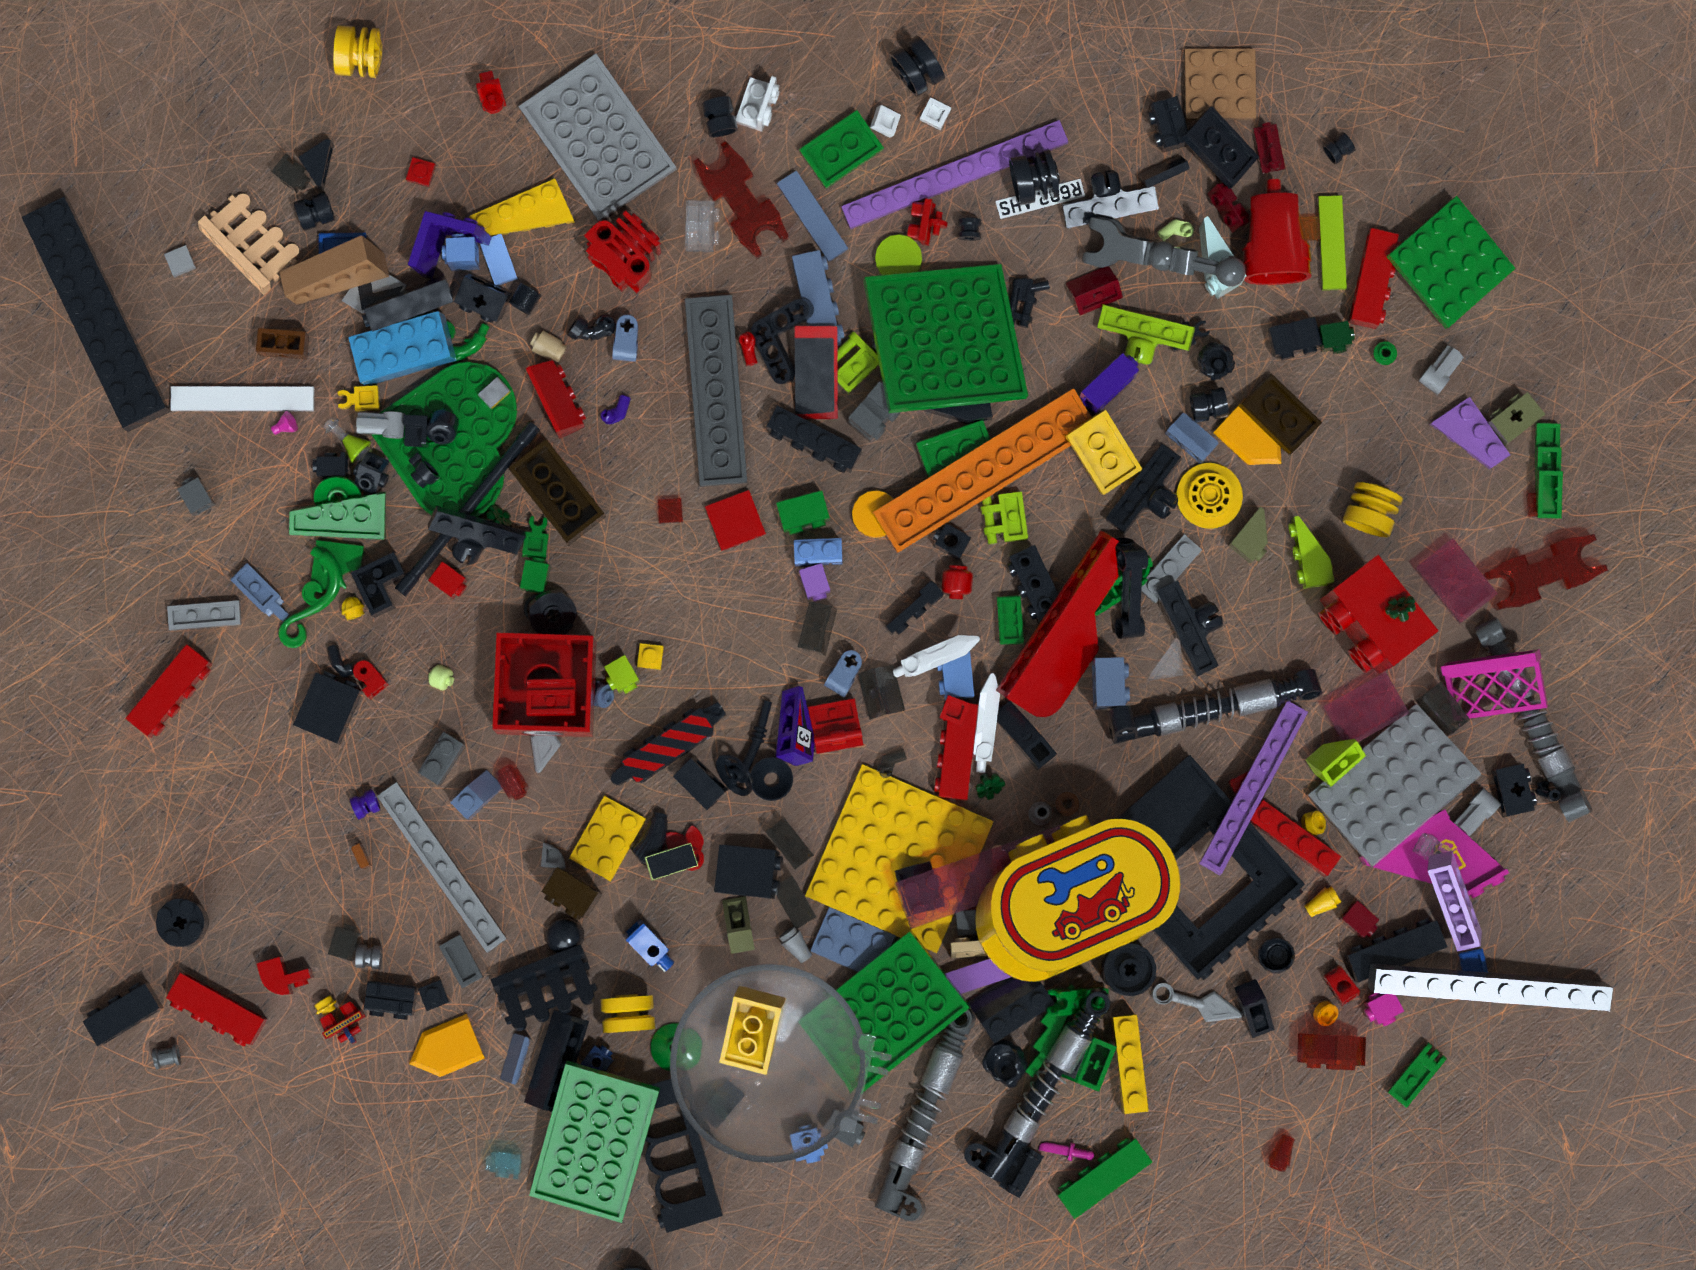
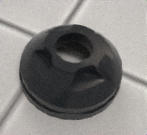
[750,757,793,801]

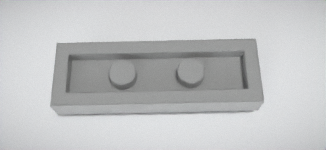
[1141,534,1202,604]
[167,600,242,631]

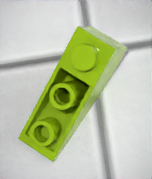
[1288,516,1334,589]

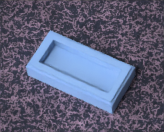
[480,234,518,286]

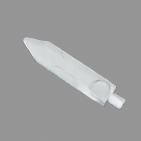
[893,635,980,677]
[972,673,1000,773]

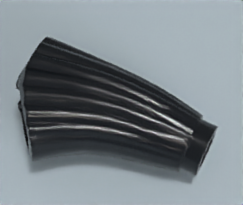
[630,812,668,865]

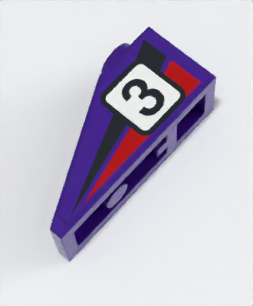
[776,686,815,766]

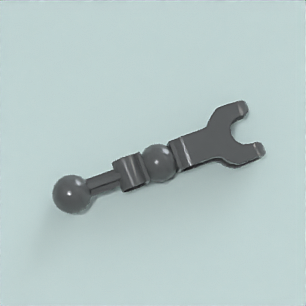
[1082,216,1246,287]

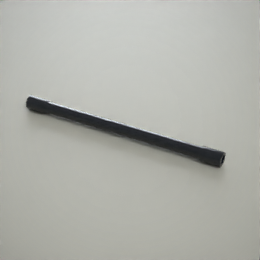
[395,421,540,597]

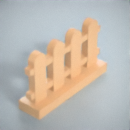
[198,194,299,295]

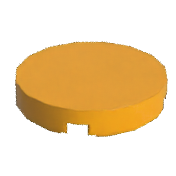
[852,490,893,539]

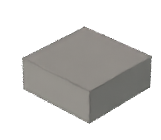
[164,245,196,277]

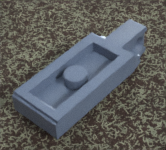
[230,563,289,621]

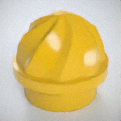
[341,597,365,621]

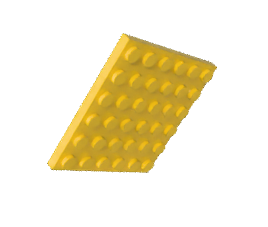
[805,764,994,954]

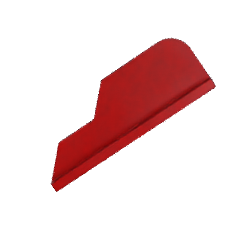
[996,531,1119,717]

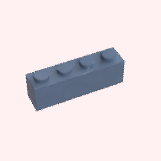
[792,250,844,346]

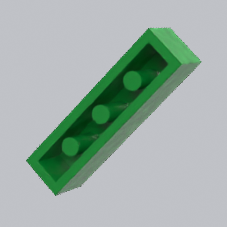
[1056,1137,1153,1219]

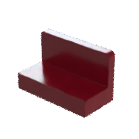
[1066,266,1123,316]

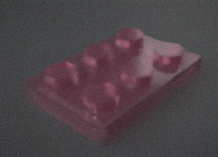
[1415,538,1498,624]
[1323,672,1409,742]

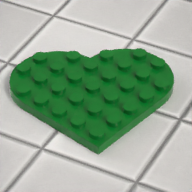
[371,362,517,518]

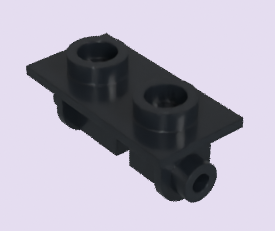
[999,1146,1044,1198]

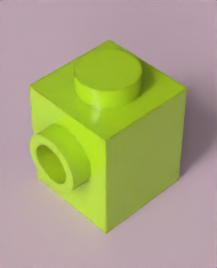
[604,655,640,694]

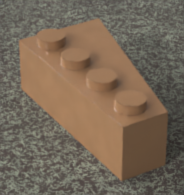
[280,235,389,305]

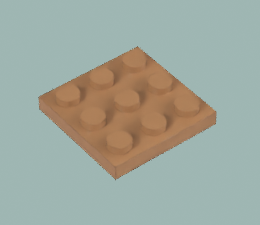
[1184,49,1256,120]

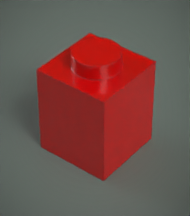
[428,561,467,599]

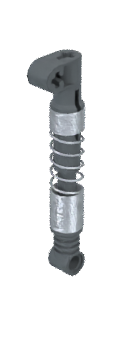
[1475,617,1593,822]
[874,1009,976,1221]

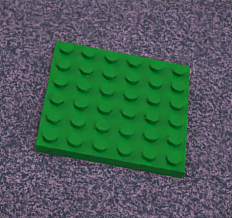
[863,264,1028,413]

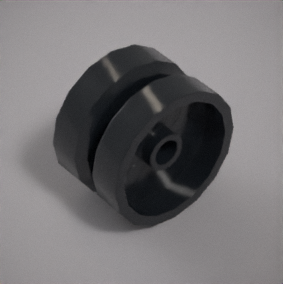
[889,35,945,97]
[1101,943,1157,996]

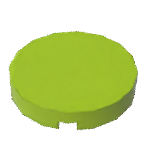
[875,234,922,275]

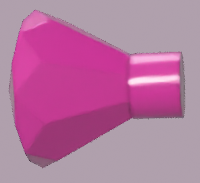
[271,411,298,435]

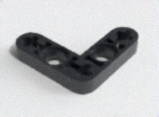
[751,299,814,384]

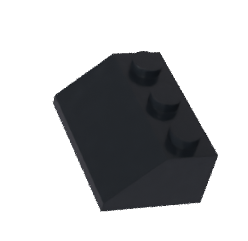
[968,977,1055,1043]

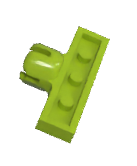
[1097,305,1195,365]

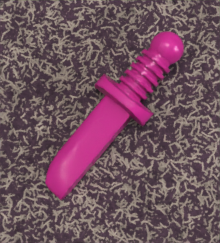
[1038,1142,1094,1161]

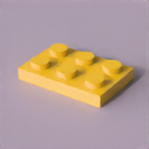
[1065,409,1142,495]
[569,796,646,882]

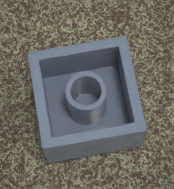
[1091,657,1130,710]

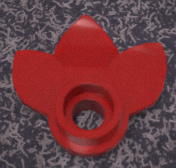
[666,826,704,871]

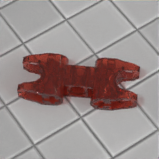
[693,141,789,260]
[1483,534,1608,611]

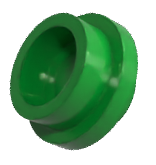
[1373,342,1397,365]

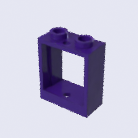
[1079,353,1139,415]

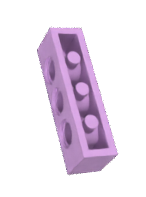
[1428,851,1482,952]

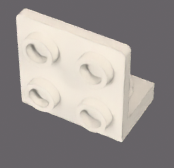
[736,76,780,132]

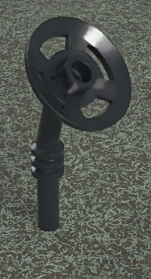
[716,700,772,796]

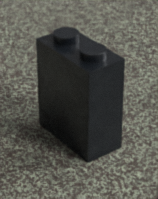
[293,671,363,745]
[714,844,783,899]

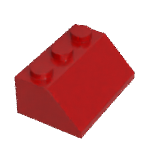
[525,360,586,439]

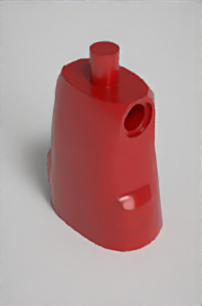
[1243,179,1312,285]

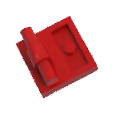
[808,698,864,754]

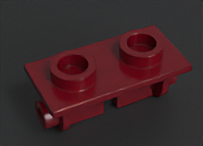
[1253,122,1286,174]
[1207,183,1250,233]

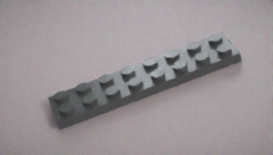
[685,295,747,487]

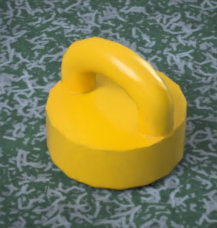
[1301,811,1326,835]

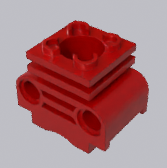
[584,211,662,294]

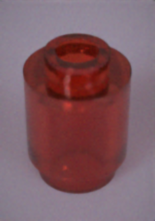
[496,764,529,801]

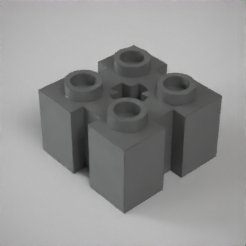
[848,381,901,442]

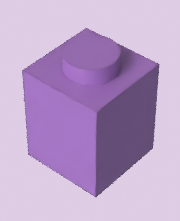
[799,563,830,602]

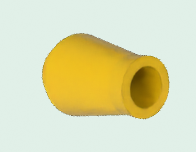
[1304,886,1341,917]

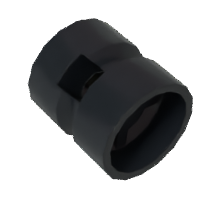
[702,96,738,138]
[294,192,335,231]
[1189,387,1229,423]

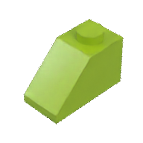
[1306,739,1366,787]

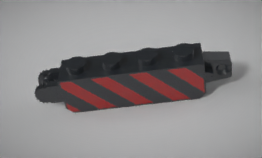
[610,703,726,786]

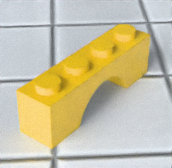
[1111,1014,1149,1114]

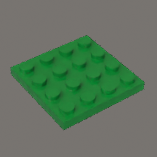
[1386,196,1516,329]

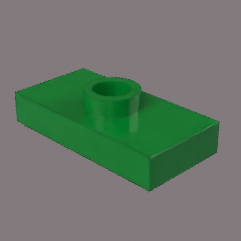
[997,596,1024,645]

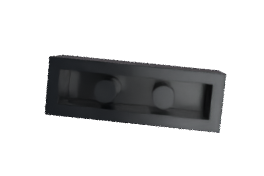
[82,982,164,1046]

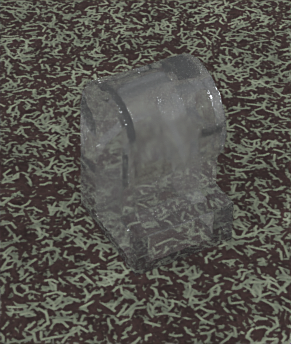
[1412,833,1454,861]

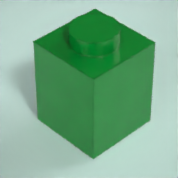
[520,557,550,594]

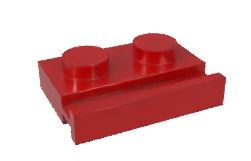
[526,679,577,716]

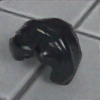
[982,1040,1028,1088]

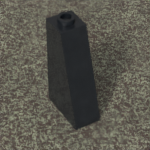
[361,274,453,332]

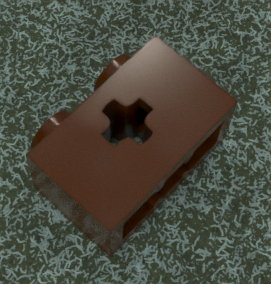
[256,328,309,360]

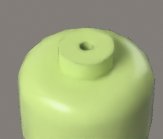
[428,664,454,691]

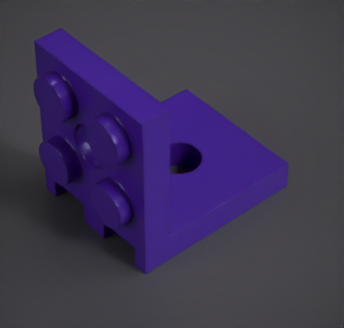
[408,211,492,279]

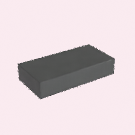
[439,935,484,989]

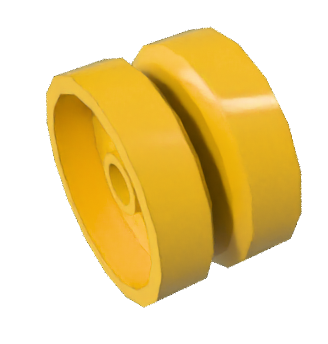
[601,994,655,1033]

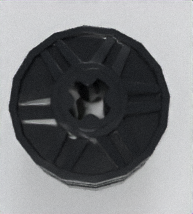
[1009,148,1060,206]

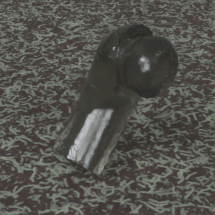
[877,749,907,778]

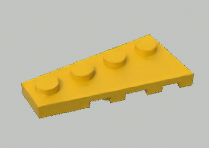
[469,179,575,237]

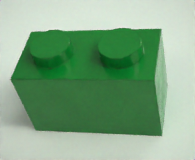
[776,491,830,535]

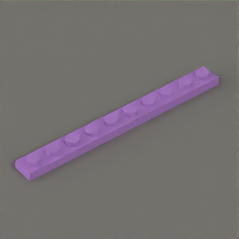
[841,120,1068,230]

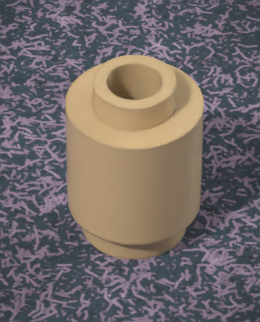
[530,330,567,363]

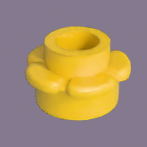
[314,995,337,1016]

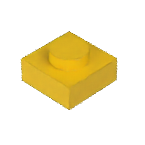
[637,643,664,670]

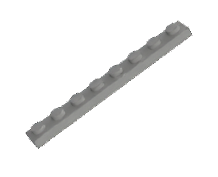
[377,782,507,953]

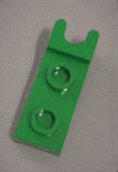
[1047,987,1109,1016]

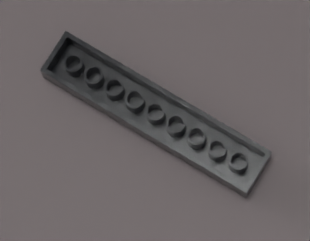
[22,196,171,432]

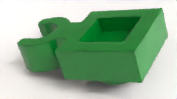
[522,516,549,560]

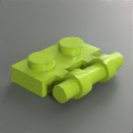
[981,492,1028,545]

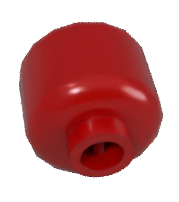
[941,565,973,600]

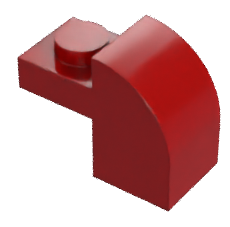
[256,957,314,995]

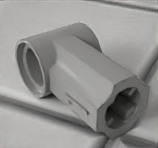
[1419,346,1464,395]
[356,412,405,439]
[1453,788,1501,836]

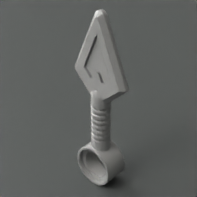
[530,735,561,773]
[1151,983,1243,1022]

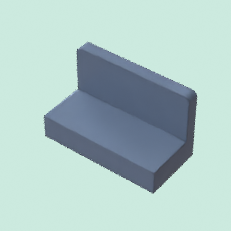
[1165,413,1218,464]

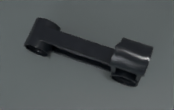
[1115,537,1148,639]

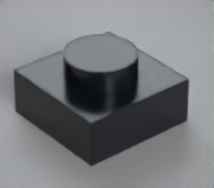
[418,980,450,1011]

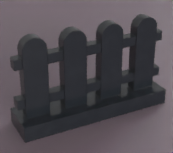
[491,944,598,1031]

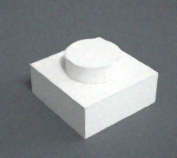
[920,97,951,130]
[870,105,901,138]

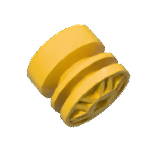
[333,25,383,78]
[1342,482,1403,538]

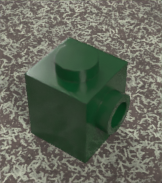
[1318,321,1355,354]

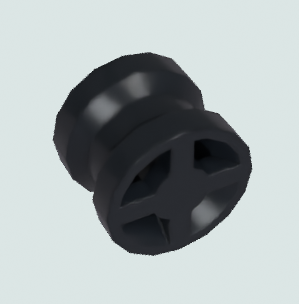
[958,218,981,241]

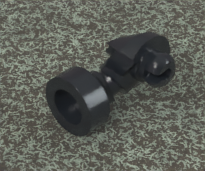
[566,315,616,341]

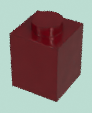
[1339,901,1379,938]

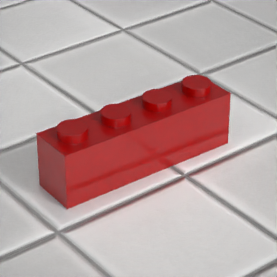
[1348,228,1401,329]
[125,644,212,738]
[934,704,978,801]
[1250,800,1342,877]
[166,973,268,1047]

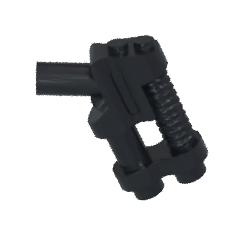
[1009,278,1050,328]

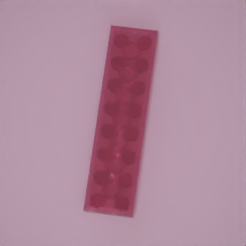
[894,822,1068,929]

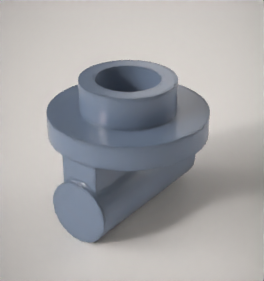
[594,681,614,708]

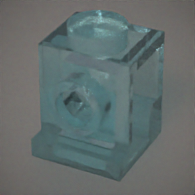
[485,1151,522,1179]

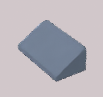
[500,1033,531,1085]

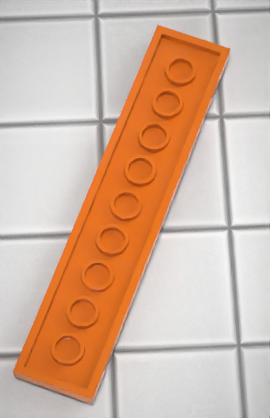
[872,388,1091,553]

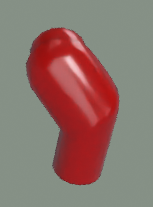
[739,332,758,366]

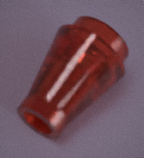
[1267,1134,1295,1172]

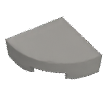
[541,843,565,869]

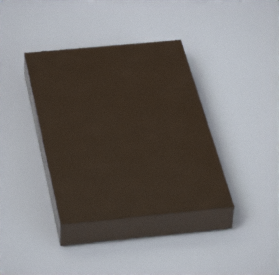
[1239,373,1322,456]

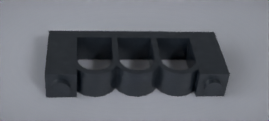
[645,1075,723,1233]

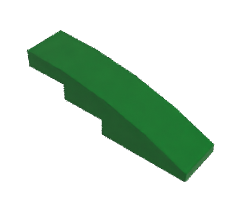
[1535,423,1563,519]
[1025,984,1075,1078]

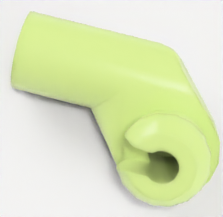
[1157,219,1194,241]

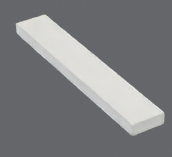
[171,386,315,411]

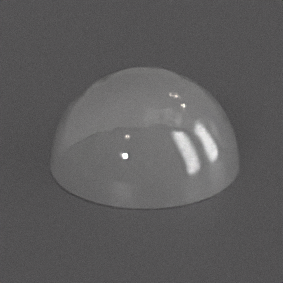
[670,964,892,1163]

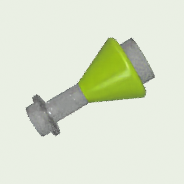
[323,417,373,463]

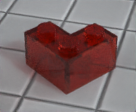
[1297,1033,1366,1070]

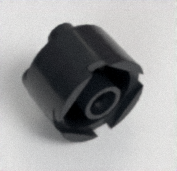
[156,899,209,947]

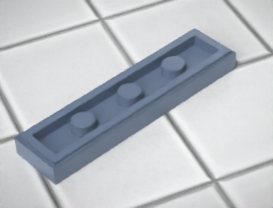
[777,171,848,262]

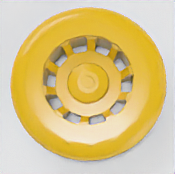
[1177,463,1243,529]

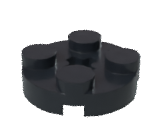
[528,589,577,635]

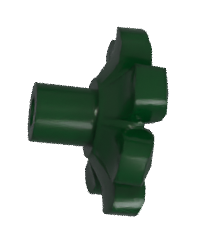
[487,505,513,527]
[1385,596,1416,622]
[975,773,1005,800]

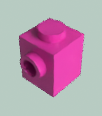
[1364,993,1404,1026]

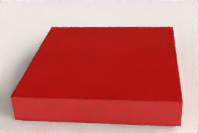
[705,490,766,551]

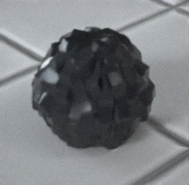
[1197,342,1235,381]

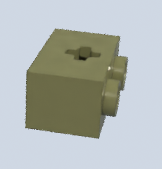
[1488,392,1545,446]

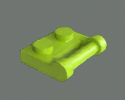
[838,331,879,394]

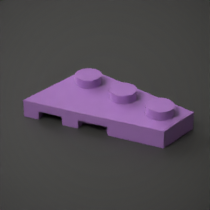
[1429,397,1510,469]

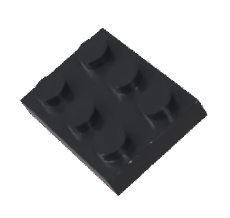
[1182,106,1259,189]

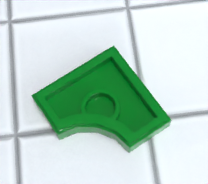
[311,540,365,590]

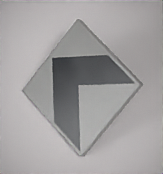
[342,275,407,314]

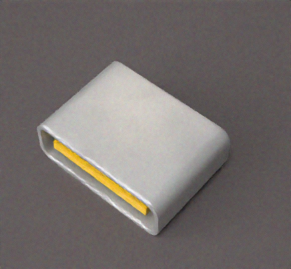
[478,377,511,409]

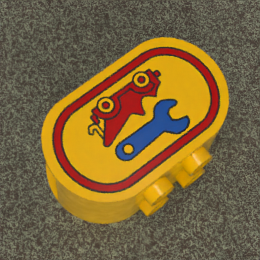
[975,815,1180,982]

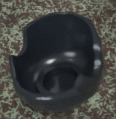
[546,918,584,953]
[1258,937,1295,974]

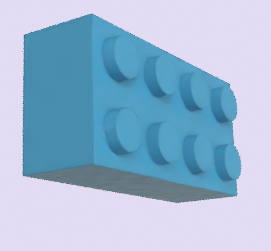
[348,311,457,386]

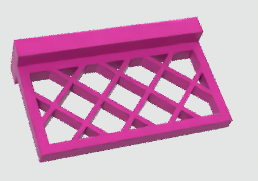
[1441,649,1548,721]

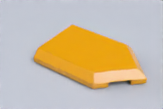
[1213,399,1282,465]
[409,1014,485,1077]

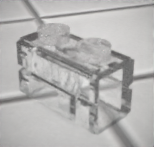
[685,200,720,252]

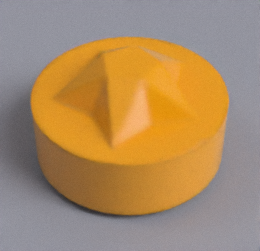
[1313,1001,1338,1026]

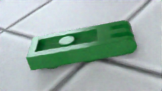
[1387,1042,1447,1108]

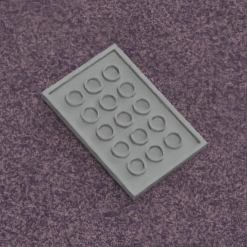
[519,54,677,221]
[1308,704,1481,867]

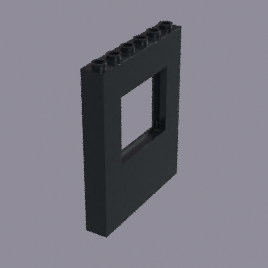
[1117,755,1305,980]

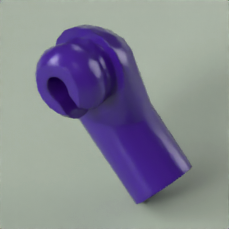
[601,395,631,424]

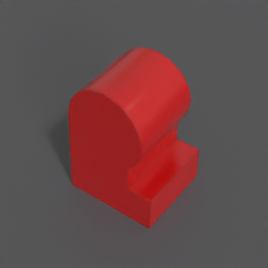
[353,660,389,700]
[1323,965,1360,1006]

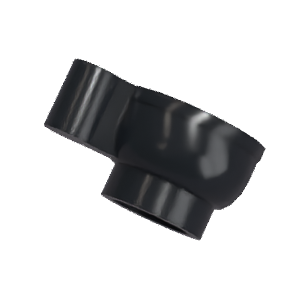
[409,451,440,488]

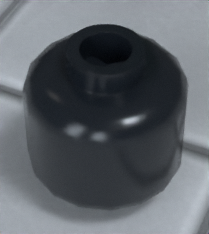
[426,409,459,445]

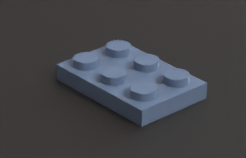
[810,907,895,972]

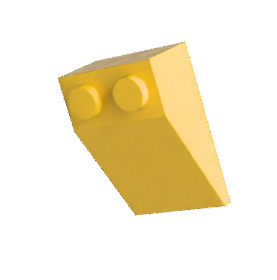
[719,986,786,1075]

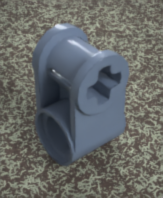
[612,315,638,362]
[824,650,862,697]

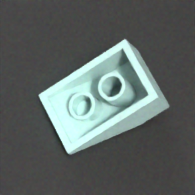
[1199,216,1246,299]

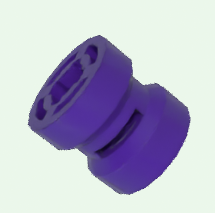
[349,789,381,820]

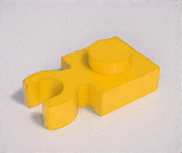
[338,385,380,412]

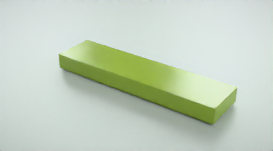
[1318,195,1347,291]

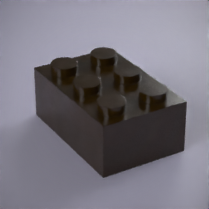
[541,867,602,920]

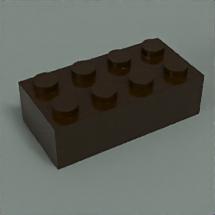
[508,439,606,546]

